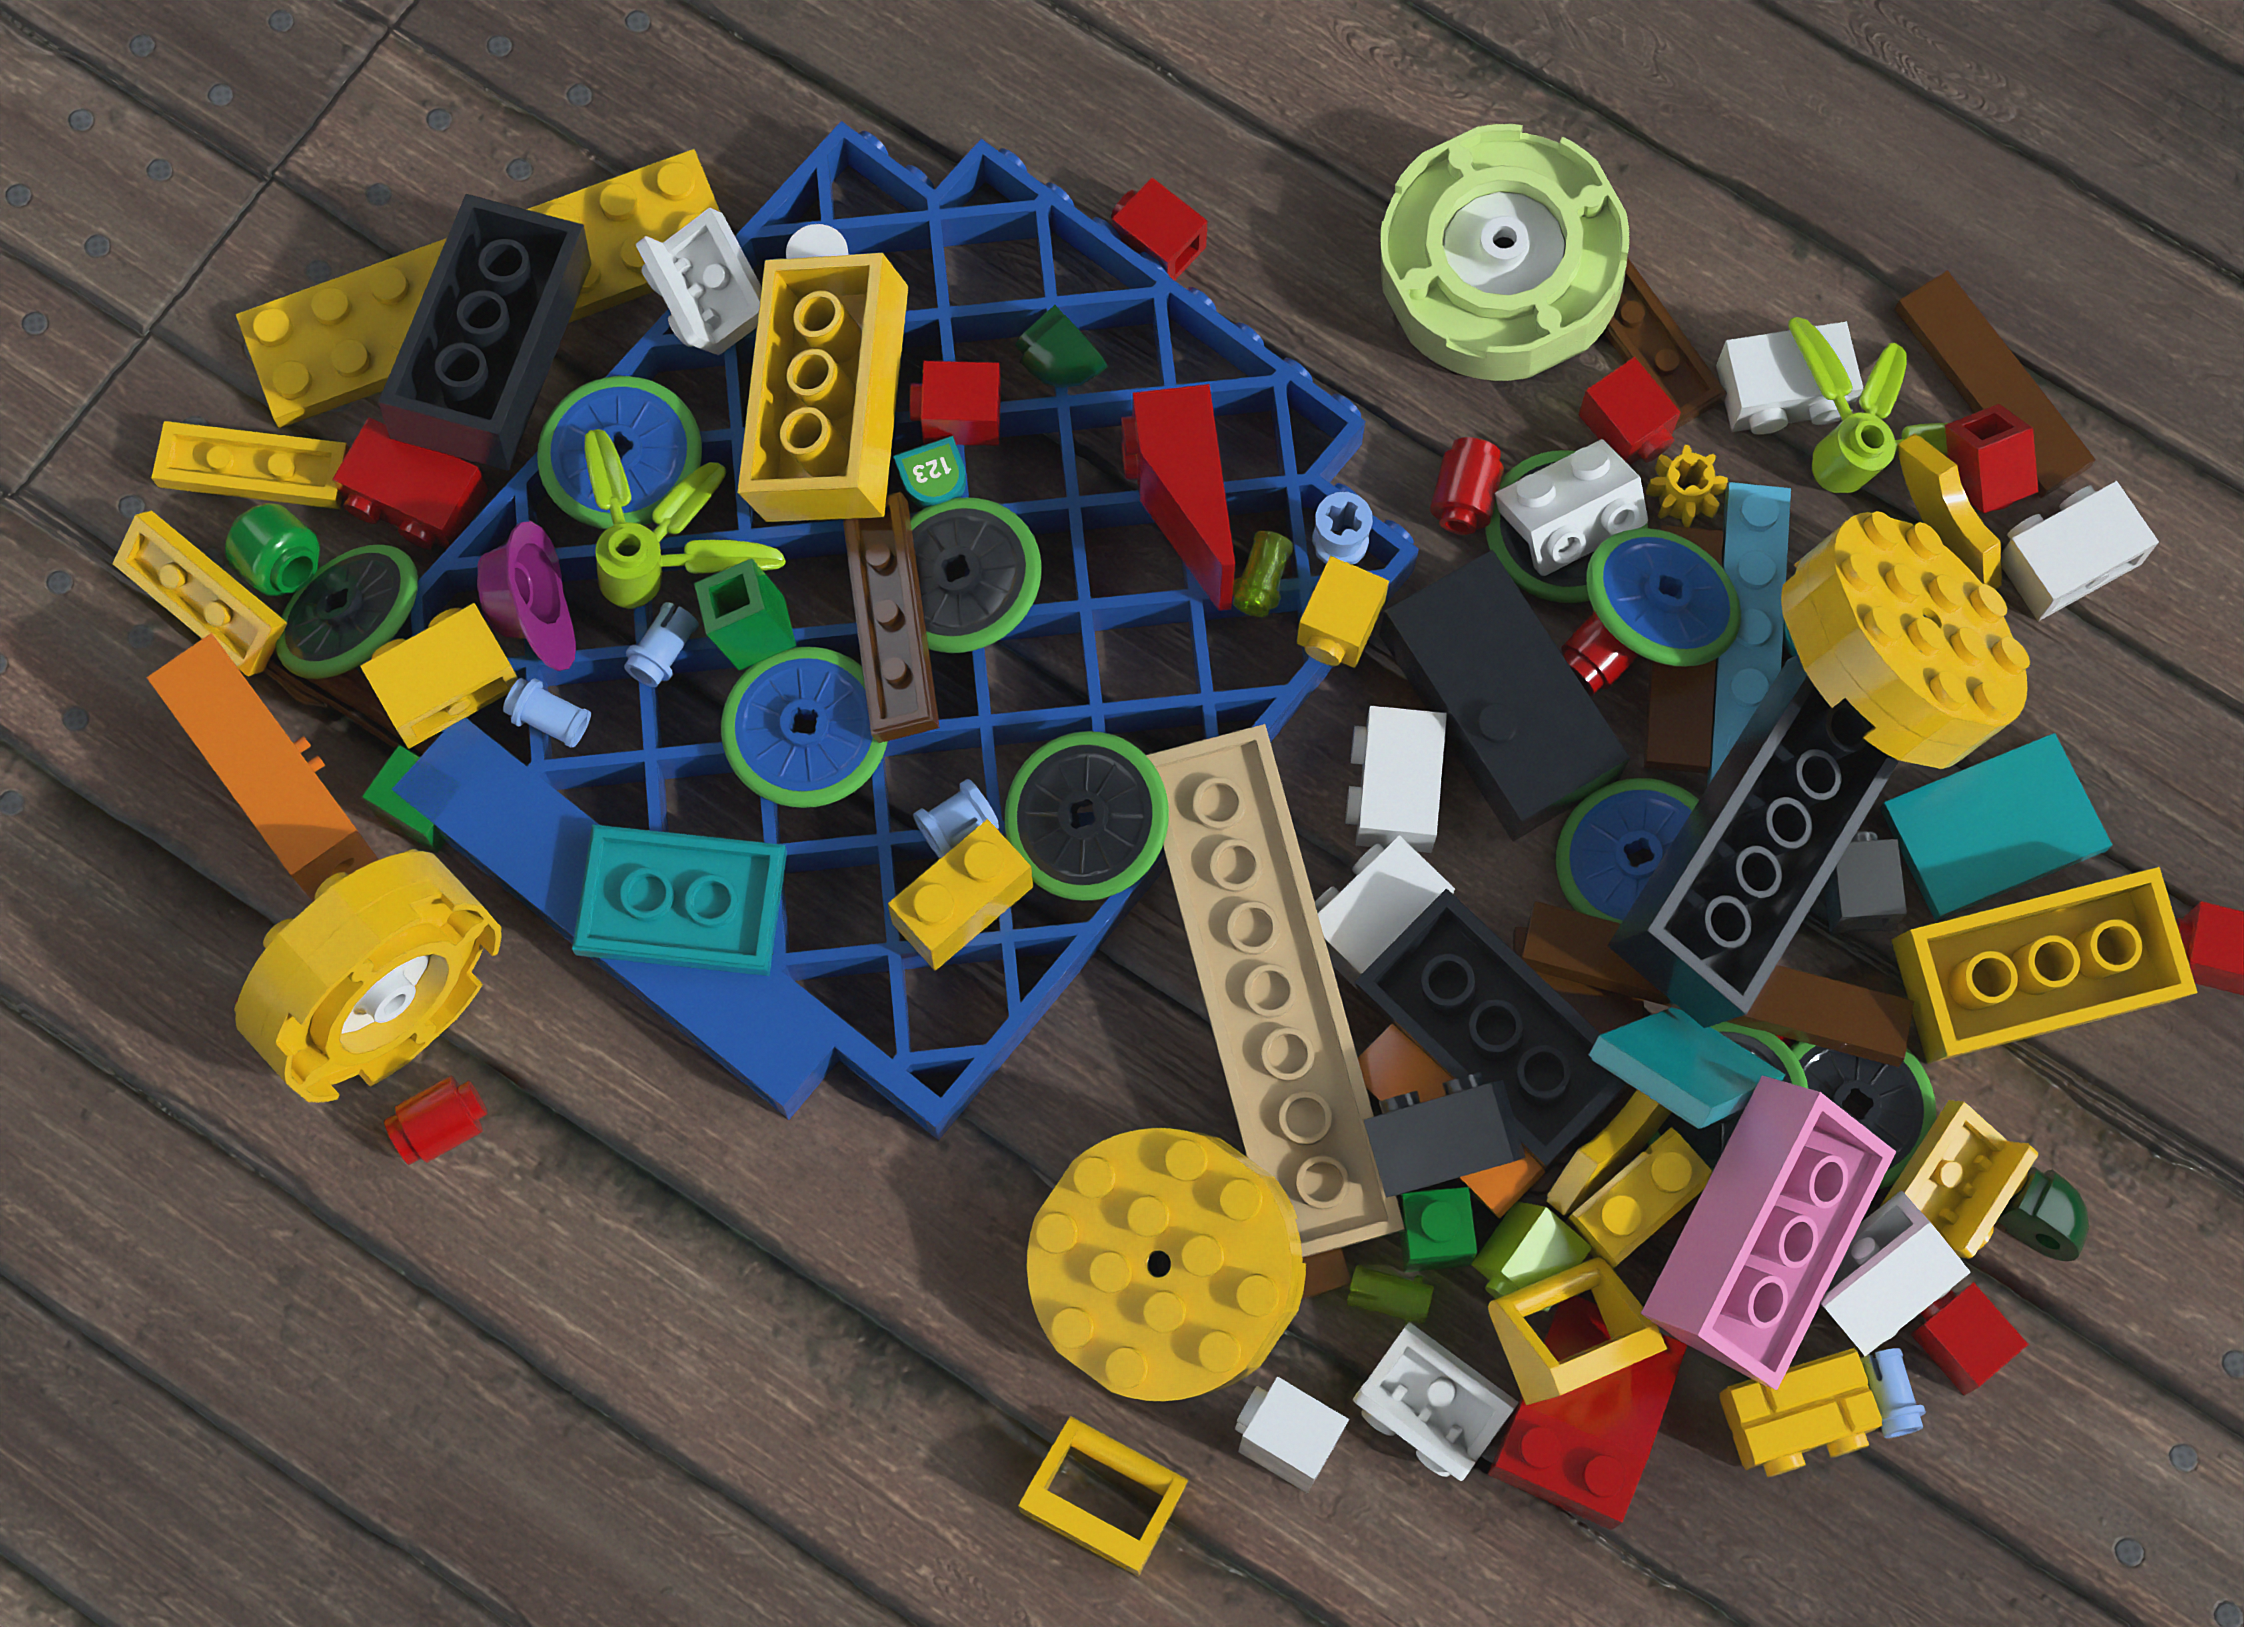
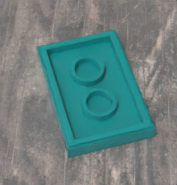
[1879,733,2112,922]
[572,824,787,976]
[1589,1007,1785,1129]

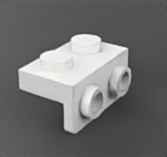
[636,208,762,355]
[1495,439,1648,576]
[1353,1322,1518,1481]

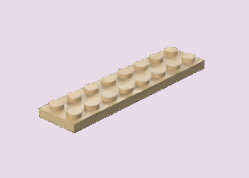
[1146,724,1405,1258]

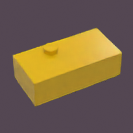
[737,253,908,522]
[1891,867,2198,1064]

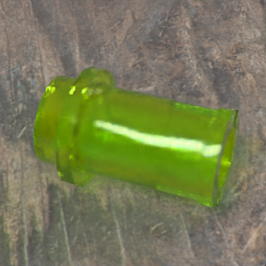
[1233,531,1293,617]
[1347,1264,1434,1326]

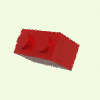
[332,417,489,550]

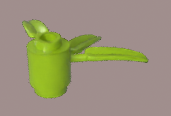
[1788,317,1948,493]
[584,429,786,609]

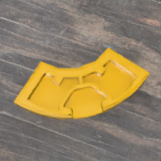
[1897,433,2002,589]
[1547,1089,1672,1215]

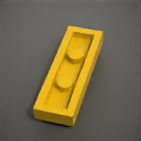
[151,421,350,509]
[112,510,287,677]

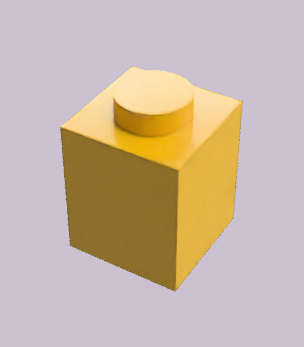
[1297,556,1389,668]

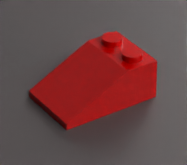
[1121,384,1235,610]
[1487,1295,1687,1530]

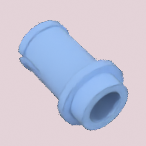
[624,602,699,687]
[503,678,591,748]
[1860,1348,1926,1438]

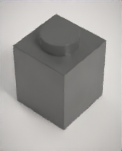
[1824,832,1907,934]

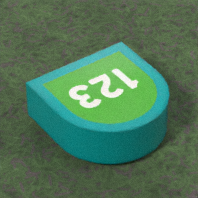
[893,436,966,509]

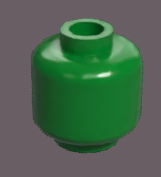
[225,503,320,596]

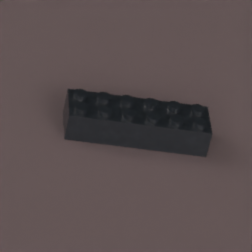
[1607,655,1899,1028]

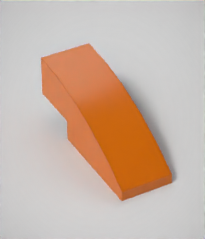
[1358,1024,1545,1219]

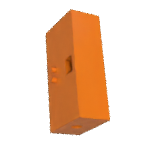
[146,633,379,902]

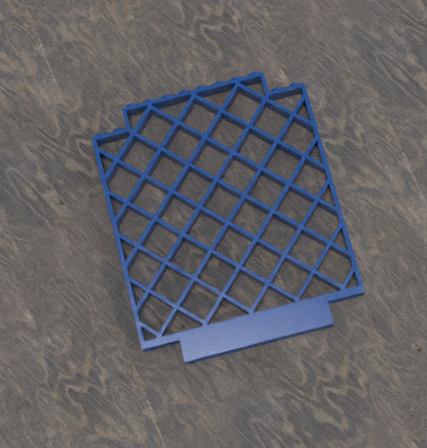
[356,121,1419,1141]

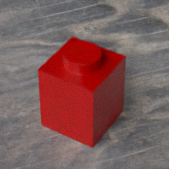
[1111,177,1208,281]
[1578,357,1681,466]
[910,361,1001,446]
[1945,404,2038,513]
[2176,901,2244,996]
[1910,1282,2029,1396]

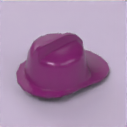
[477,521,576,671]

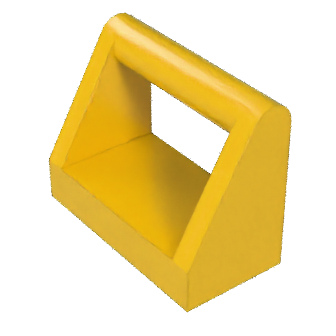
[1488,1257,1667,1405]
[1018,1416,1189,1577]

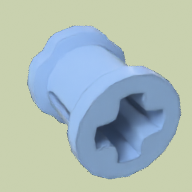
[1312,492,1373,565]
[913,779,999,859]

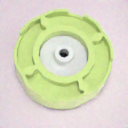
[1381,124,1629,381]

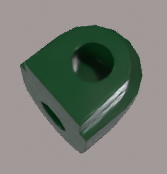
[1015,305,1108,388]
[1997,1167,2089,1262]

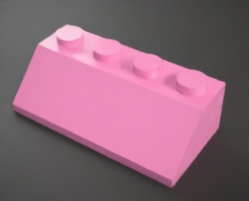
[1641,1075,1896,1390]

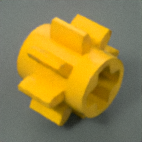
[1646,445,1728,528]

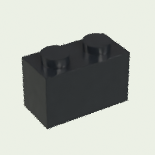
[1364,1072,1526,1198]

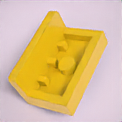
[1880,1100,2038,1259]

